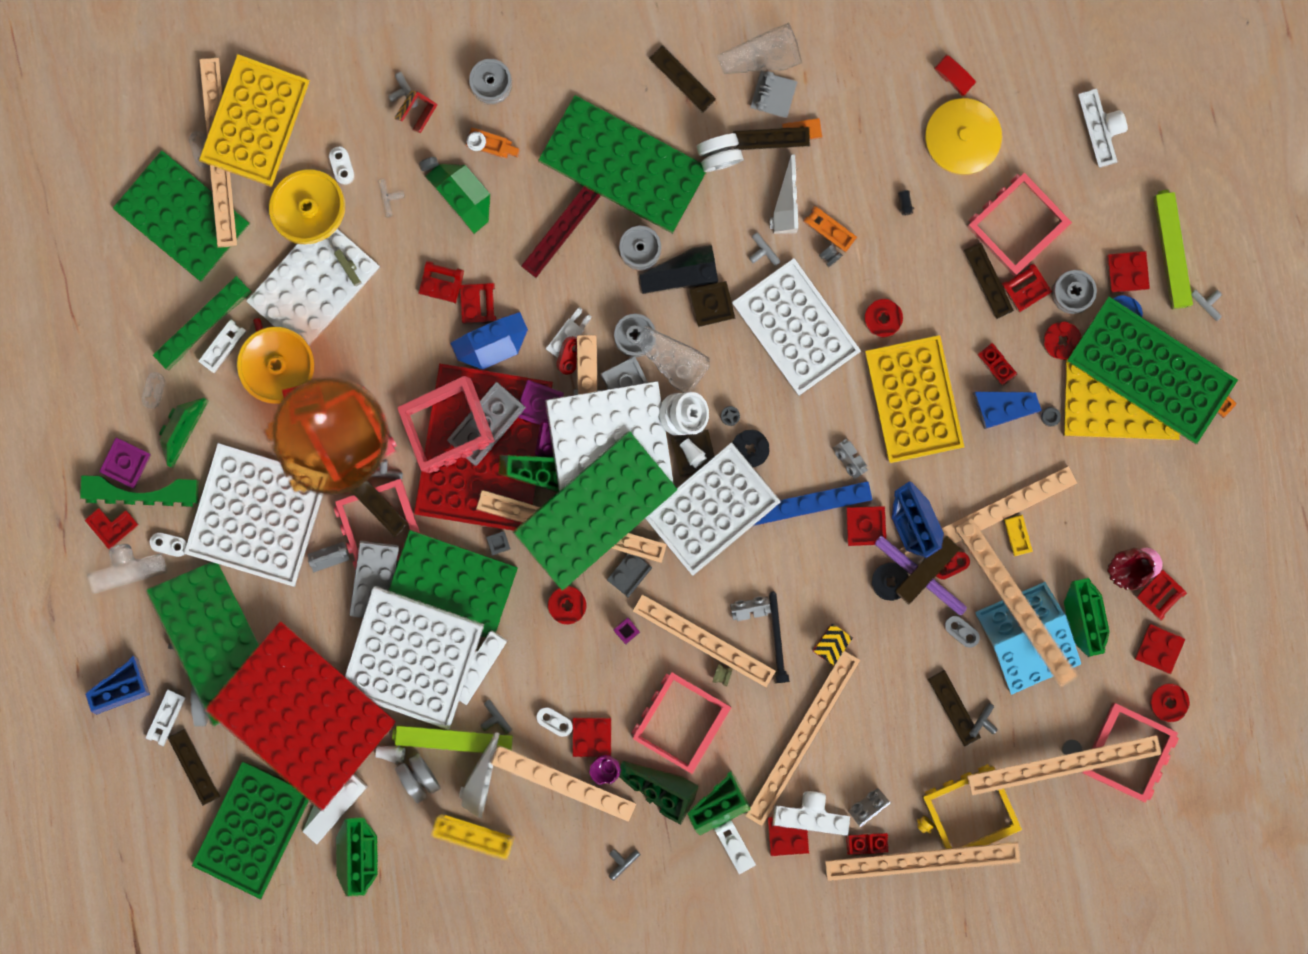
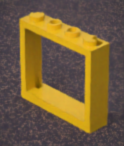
[922,764,1022,849]
[432,814,515,860]

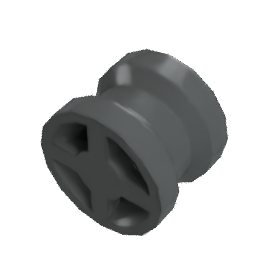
[819,244,843,268]
[721,406,740,426]

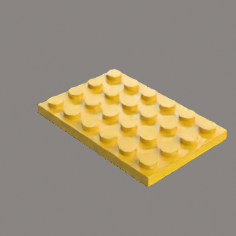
[199,54,310,187]
[865,335,965,464]
[1064,359,1180,440]

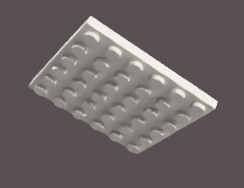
[545,381,674,491]
[184,443,329,587]
[345,586,484,730]

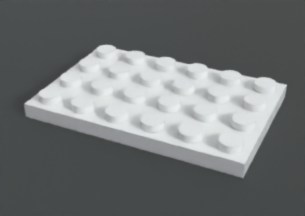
[246,229,380,346]
[732,258,861,396]
[645,443,781,576]

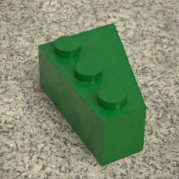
[687,771,751,835]

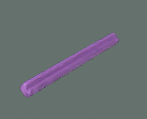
[875,536,967,616]

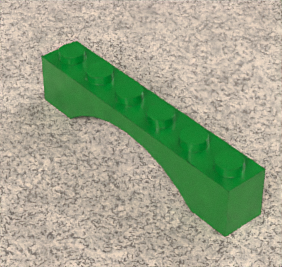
[153,276,252,371]
[80,476,199,507]

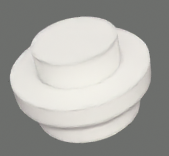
[467,132,486,151]

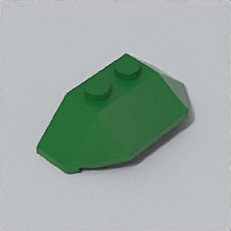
[425,164,491,234]
[159,398,209,468]
[1063,578,1110,657]
[336,818,378,896]

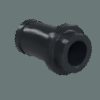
[898,190,914,216]

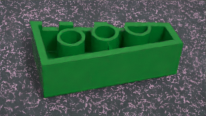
[499,455,559,493]

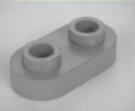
[945,616,980,647]

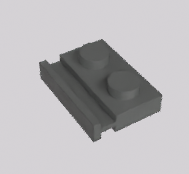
[607,554,652,598]

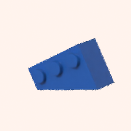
[973,392,1042,429]
[85,656,150,715]

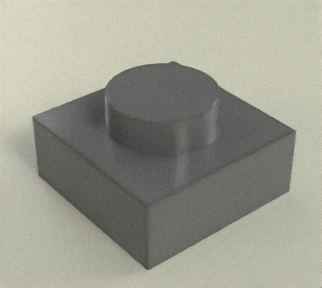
[486,531,511,555]

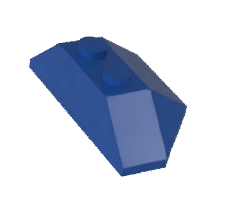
[450,312,528,370]
[892,481,944,558]

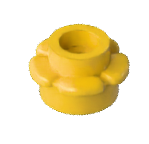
[917,816,934,833]

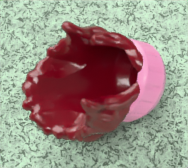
[1107,548,1163,591]

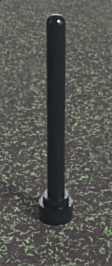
[769,591,790,684]

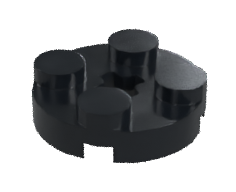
[732,430,770,468]
[871,563,909,601]

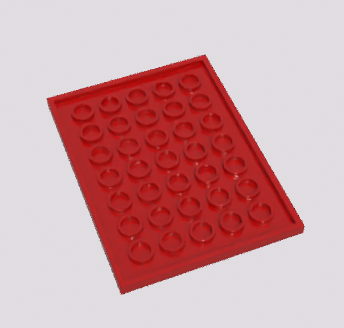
[414,363,553,531]
[205,621,396,811]

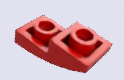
[934,55,976,95]
[977,343,1017,386]
[846,833,889,855]

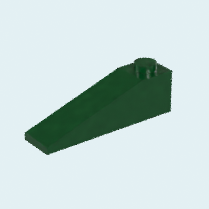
[619,761,699,825]

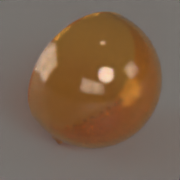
[263,377,389,495]

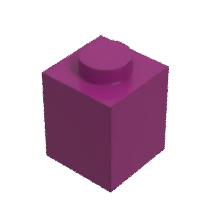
[614,618,640,645]

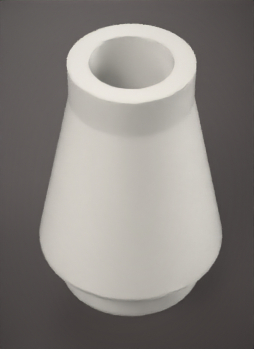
[680,438,707,468]
[376,745,405,764]

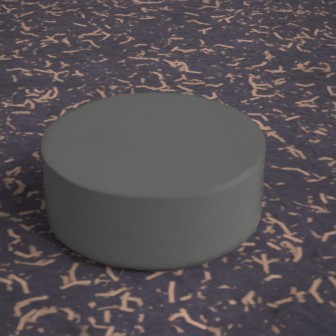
[419,157,439,171]
[1041,407,1061,427]
[1062,740,1082,755]

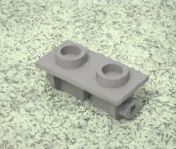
[833,439,868,479]
[307,542,350,573]
[730,596,771,621]

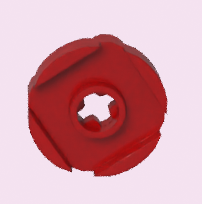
[864,299,903,338]
[1043,321,1082,360]
[548,586,587,625]
[1150,684,1190,722]

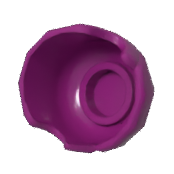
[589,755,621,785]

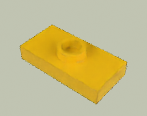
[1004,515,1033,557]

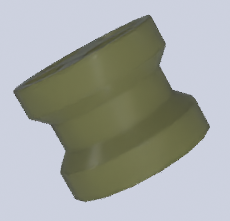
[712,664,733,687]

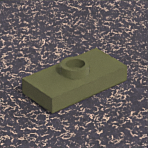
[334,249,362,287]

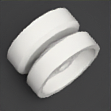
[696,133,744,172]
[660,392,709,435]

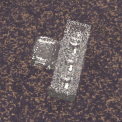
[87,544,167,594]

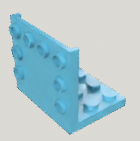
[975,582,1081,695]

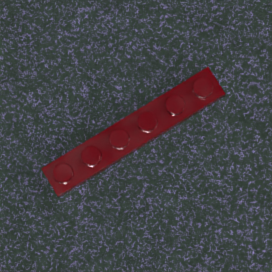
[521,186,601,278]

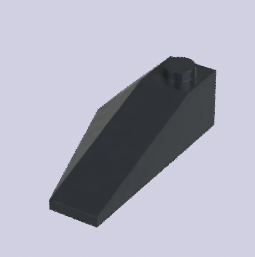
[639,245,718,294]

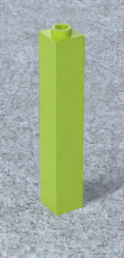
[1153,190,1193,310]
[392,725,513,753]

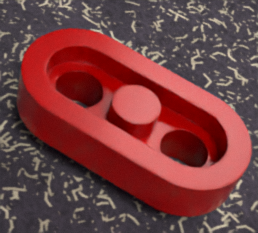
[556,336,578,375]
[936,552,970,580]

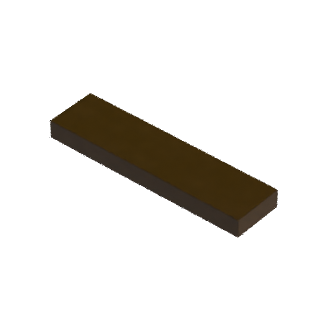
[649,45,716,113]
[733,127,810,150]
[964,242,1014,320]
[341,469,409,537]
[895,536,960,605]
[928,670,981,747]
[168,729,220,806]

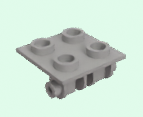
[750,71,797,118]
[848,788,891,827]

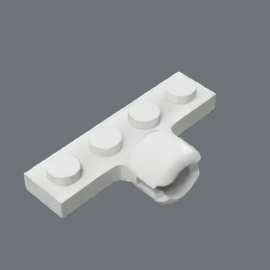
[1078,89,1128,168]
[459,630,508,705]
[772,791,850,836]

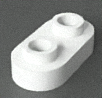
[329,147,354,185]
[150,533,187,557]
[537,707,573,737]

